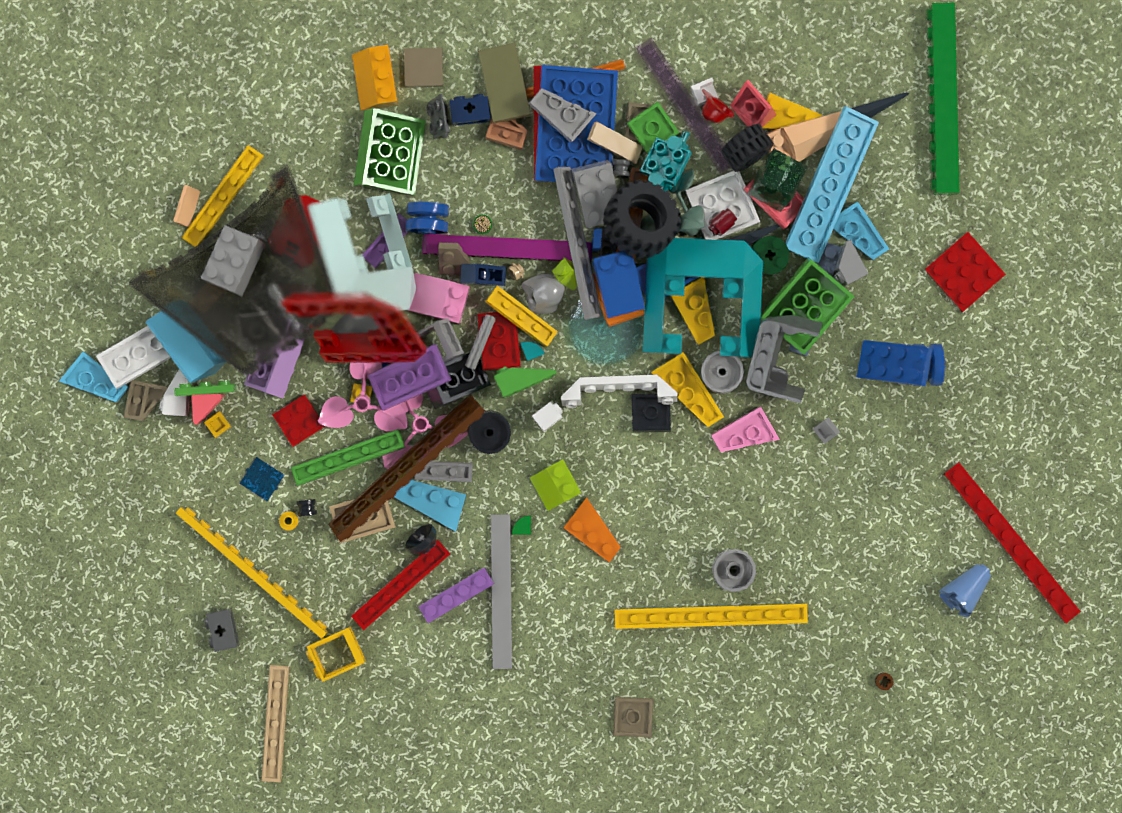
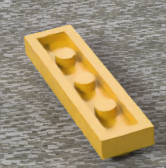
[485,285,558,348]

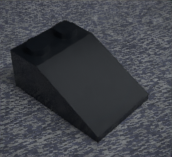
[427,353,491,409]

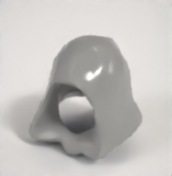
[522,274,565,314]

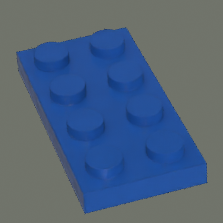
[857,340,932,387]

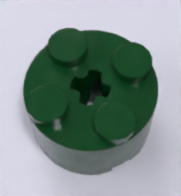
[752,236,789,276]

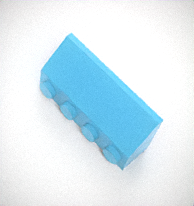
[146,301,227,383]

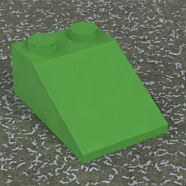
[494,366,557,399]

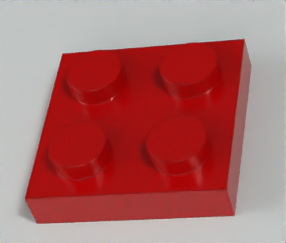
[273,394,326,447]

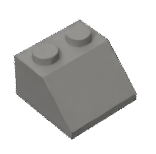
[833,240,868,287]

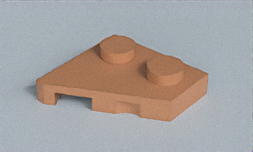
[485,118,527,150]

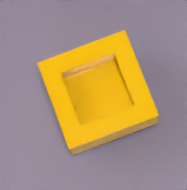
[350,383,373,403]
[204,411,232,438]

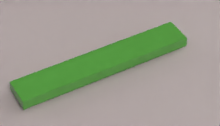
[291,429,406,486]

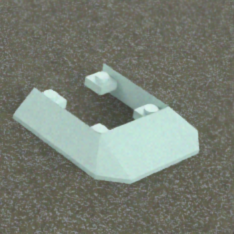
[308,193,416,318]

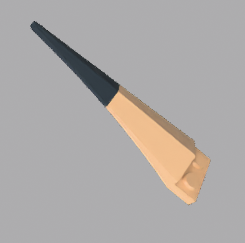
[767,92,909,171]

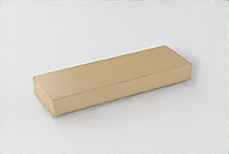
[587,122,643,164]

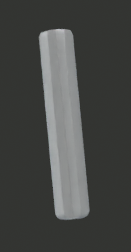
[465,314,495,369]

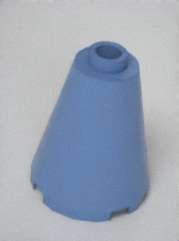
[939,564,991,618]

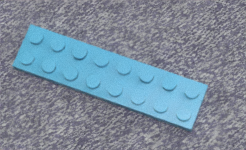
[785,106,879,263]

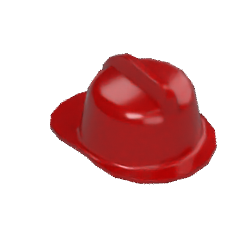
[702,89,734,123]

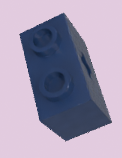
[449,94,491,126]
[461,264,506,286]

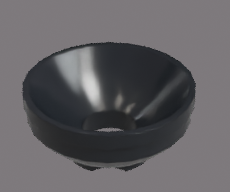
[405,524,436,554]

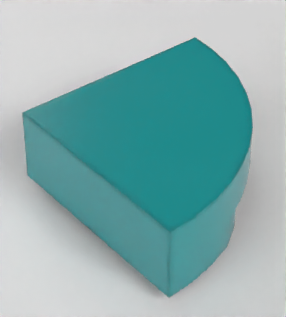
[520,342,545,361]

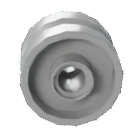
[701,351,744,394]
[712,549,756,592]

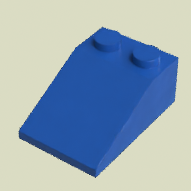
[592,251,645,319]

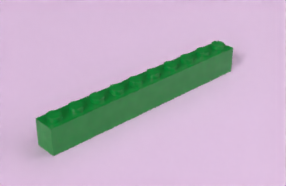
[926,3,960,195]

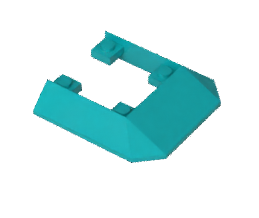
[643,238,763,357]

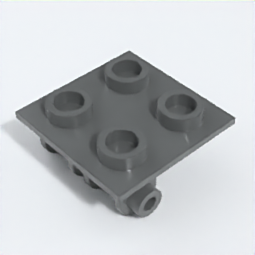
[427,94,450,140]

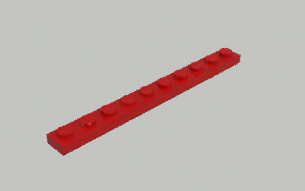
[943,462,1081,624]

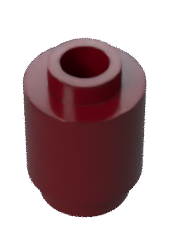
[708,208,737,236]

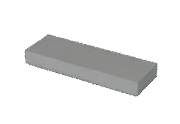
[414,461,473,482]

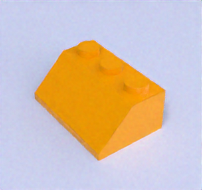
[352,45,398,111]

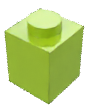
[552,257,578,290]

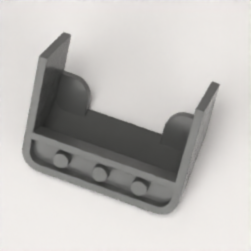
[746,315,823,404]

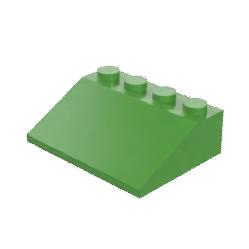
[354,108,426,195]
[760,257,855,355]

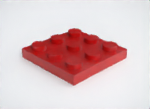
[924,232,1006,312]

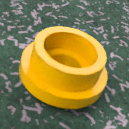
[279,511,299,531]

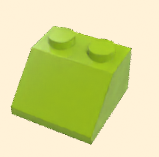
[530,459,581,511]

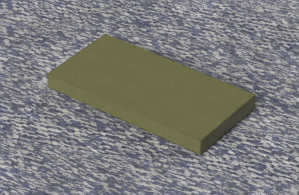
[478,42,531,124]

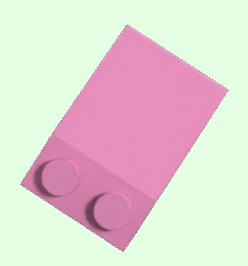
[408,273,470,325]

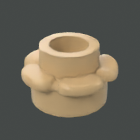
[507,263,524,281]

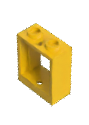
[306,626,366,682]

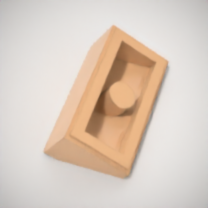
[173,185,200,227]

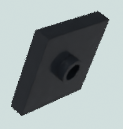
[631,394,671,433]

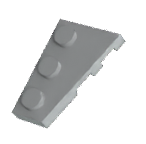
[528,89,597,143]

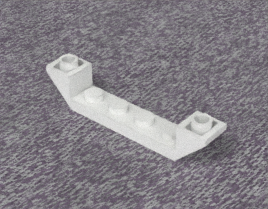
[561,375,677,408]

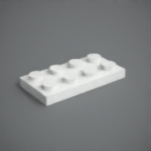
[96,326,171,390]

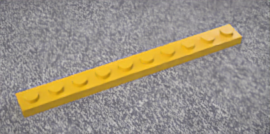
[176,507,328,639]
[614,603,808,629]

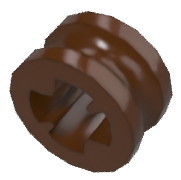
[875,672,894,690]

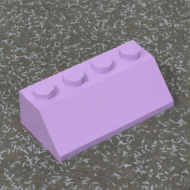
[244,314,309,398]

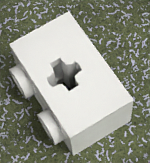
[532,402,563,432]

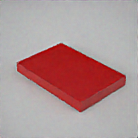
[477,312,521,371]

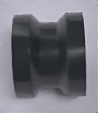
[296,499,317,517]

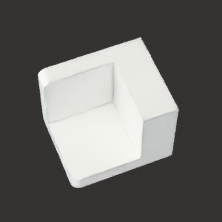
[690,78,718,107]

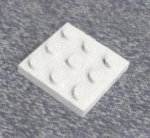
[685,171,760,240]

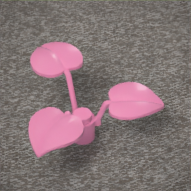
[318,363,407,431]
[382,394,468,469]

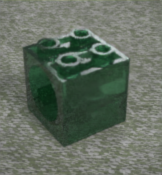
[747,148,808,212]

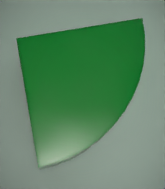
[512,515,531,535]

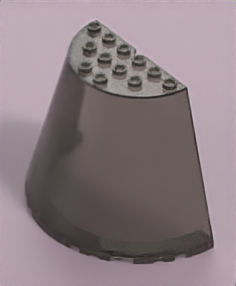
[127,165,336,375]

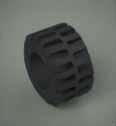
[721,124,774,172]

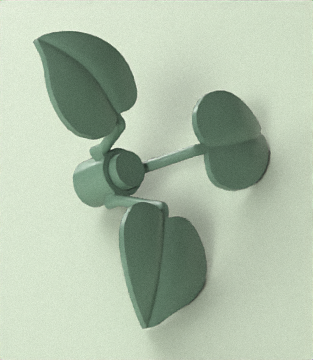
[640,168,705,237]

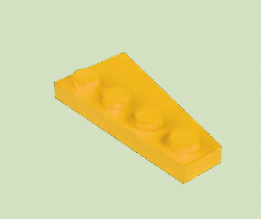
[651,352,724,427]

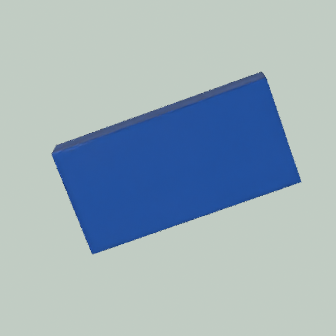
[592,229,602,252]

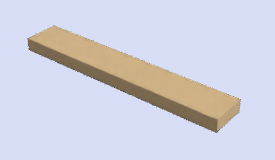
[261,665,289,783]

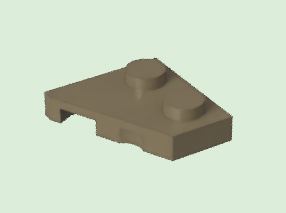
[439,243,471,275]
[124,380,168,421]

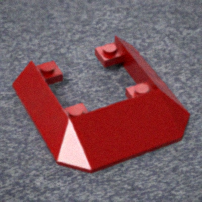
[281,292,427,363]

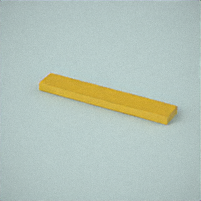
[181,145,264,249]

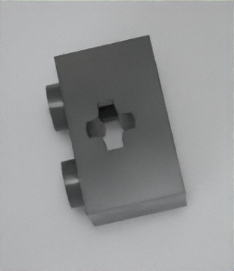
[205,608,240,652]

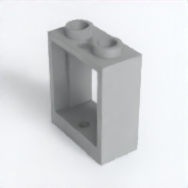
[416,318,464,363]

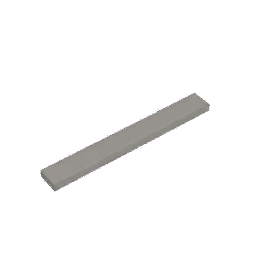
[553,167,601,320]
[491,515,512,669]

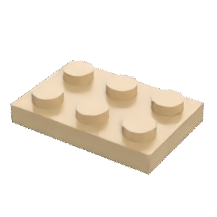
[329,499,396,543]

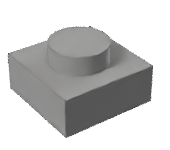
[813,417,840,444]

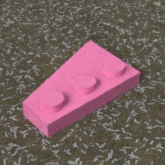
[711,406,780,452]

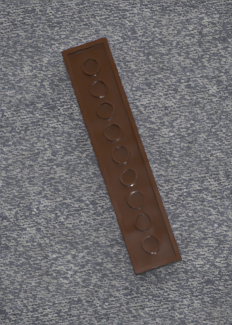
[328,394,485,543]

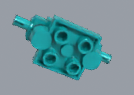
[640,130,692,192]

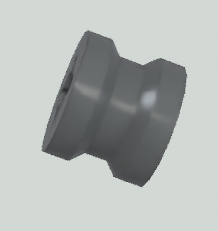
[612,160,631,178]

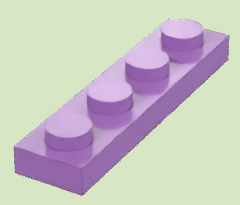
[419,567,494,623]

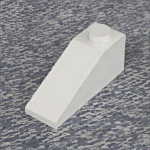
[160,369,190,417]

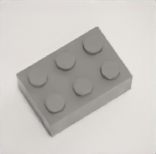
[571,160,617,228]
[201,225,265,297]

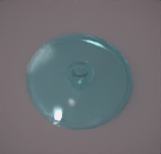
[569,300,644,365]

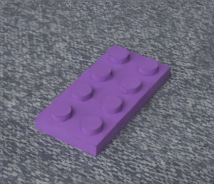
[368,345,451,411]

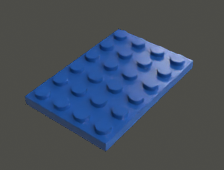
[534,65,618,182]

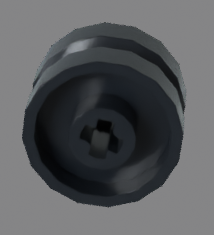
[468,410,511,454]

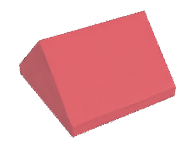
[730,80,776,127]
[192,393,226,425]

